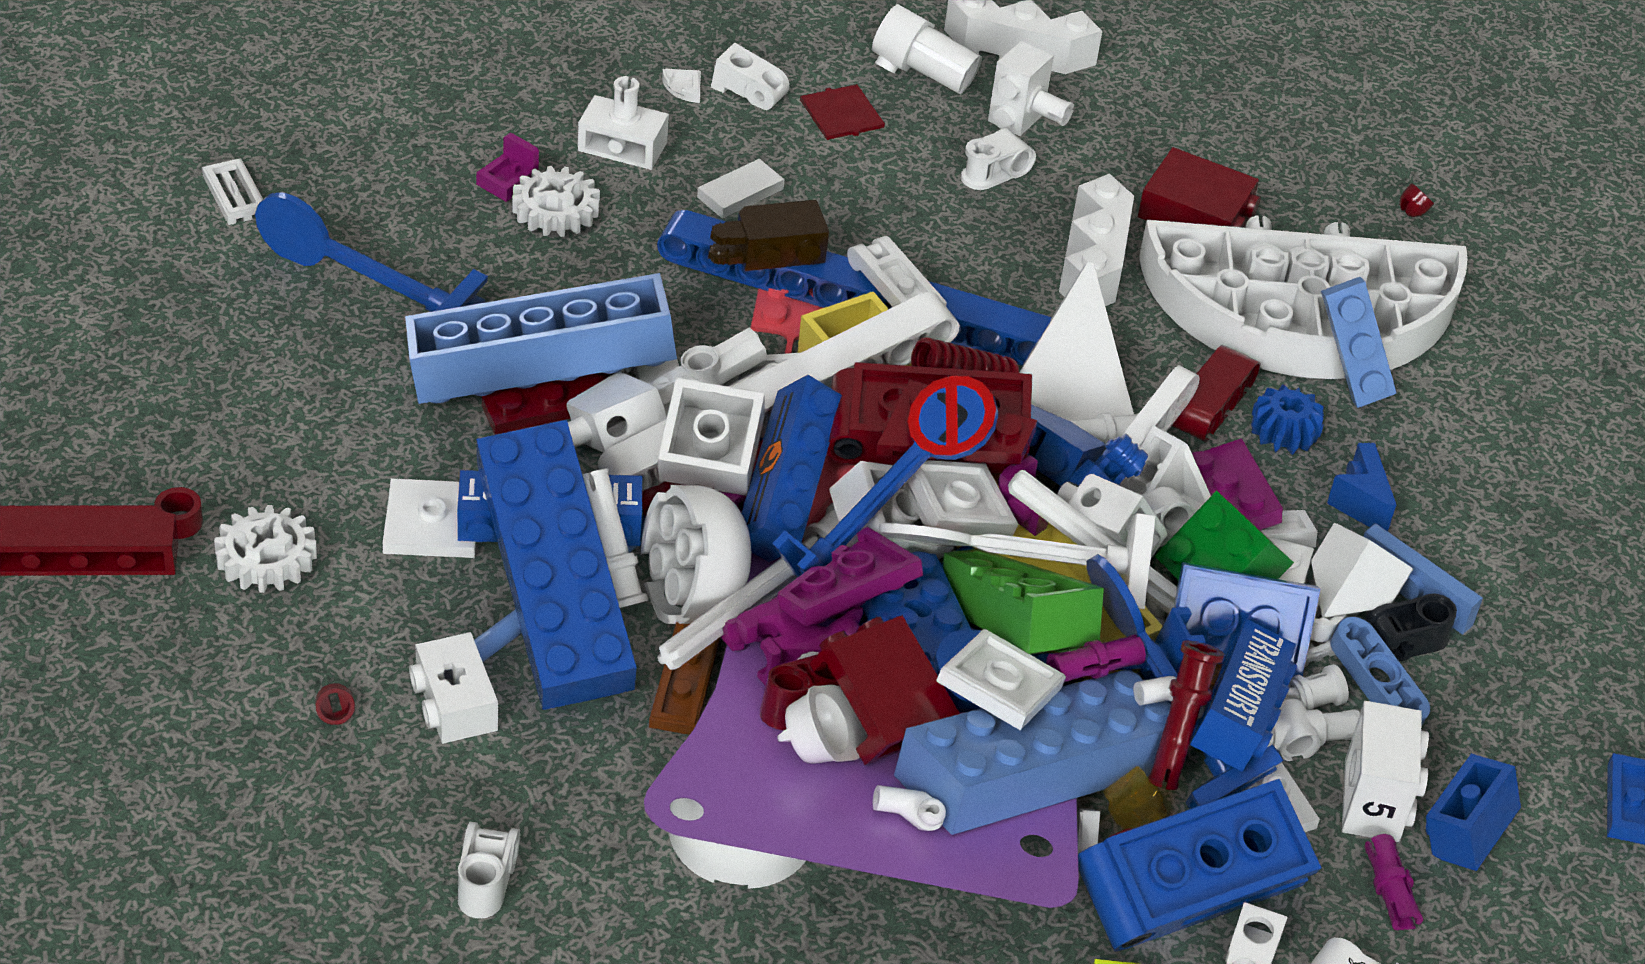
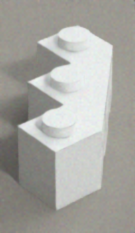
[944,0,1102,74]
[1059,174,1134,306]

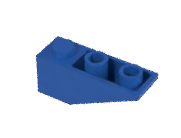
[1028,404,1105,486]

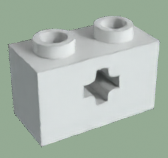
[409,632,498,744]

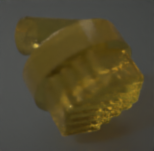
[1103,766,1167,830]

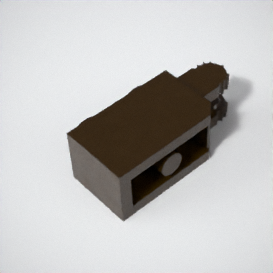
[708,199,829,271]

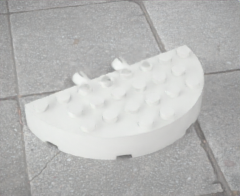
[1139,215,1467,379]

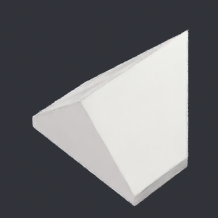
[1119,425,1211,518]
[1311,523,1413,618]

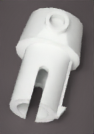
[872,4,982,95]

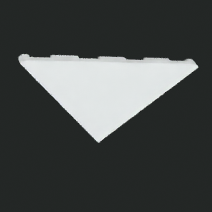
[1019,262,1134,420]

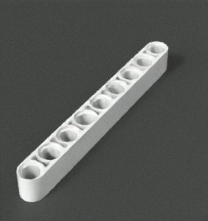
[598,292,960,491]

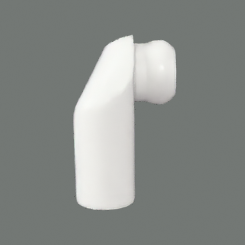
[872,785,946,831]

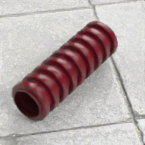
[911,337,1019,373]

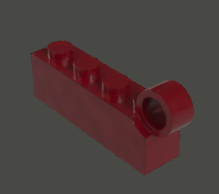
[0,487,203,576]

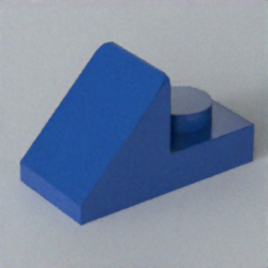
[1327,443,1396,532]

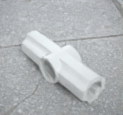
[649,327,767,415]

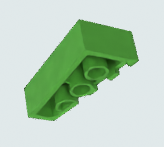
[943,549,1104,654]

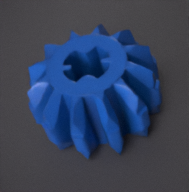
[1251,384,1324,455]

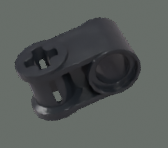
[1365,594,1457,661]

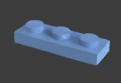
[1321,277,1397,408]
[1363,523,1483,635]

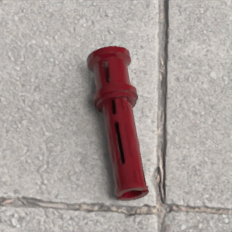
[1148,640,1225,790]

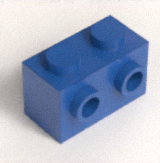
[1426,753,1521,871]

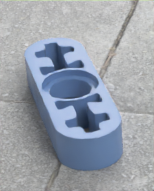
[1330,617,1430,726]

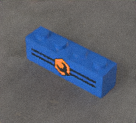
[741,375,842,562]

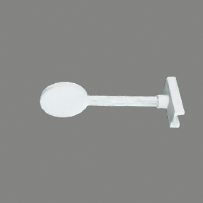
[878,513,1156,610]

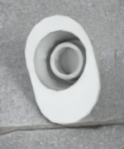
[777,685,867,764]

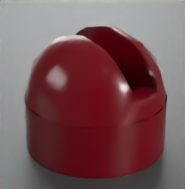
[1399,183,1434,217]
[315,683,355,725]

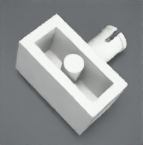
[988,41,1074,136]
[578,76,669,170]

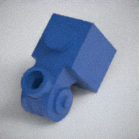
[1057,433,1148,491]

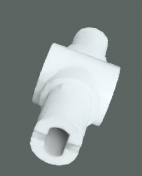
[1268,699,1360,761]

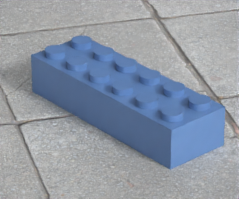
[405,273,677,404]
[894,669,1171,835]

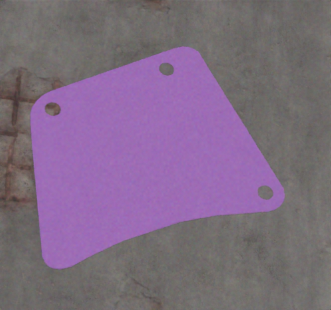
[644,552,1079,908]

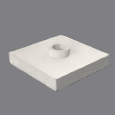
[907,460,1019,536]
[383,478,476,558]
[936,629,1066,730]

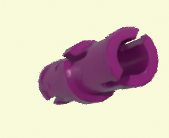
[1046,634,1146,682]
[1364,834,1423,930]

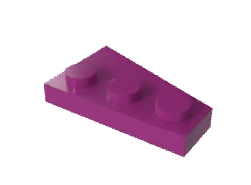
[1192,438,1283,530]
[778,526,923,627]

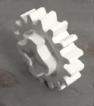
[512,166,600,237]
[214,505,317,593]

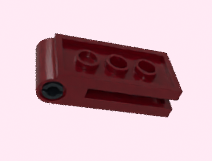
[827,362,1032,475]

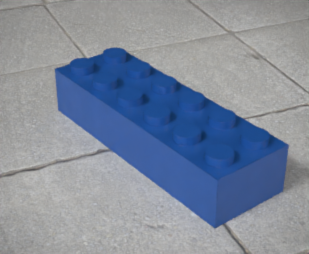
[476,420,637,710]

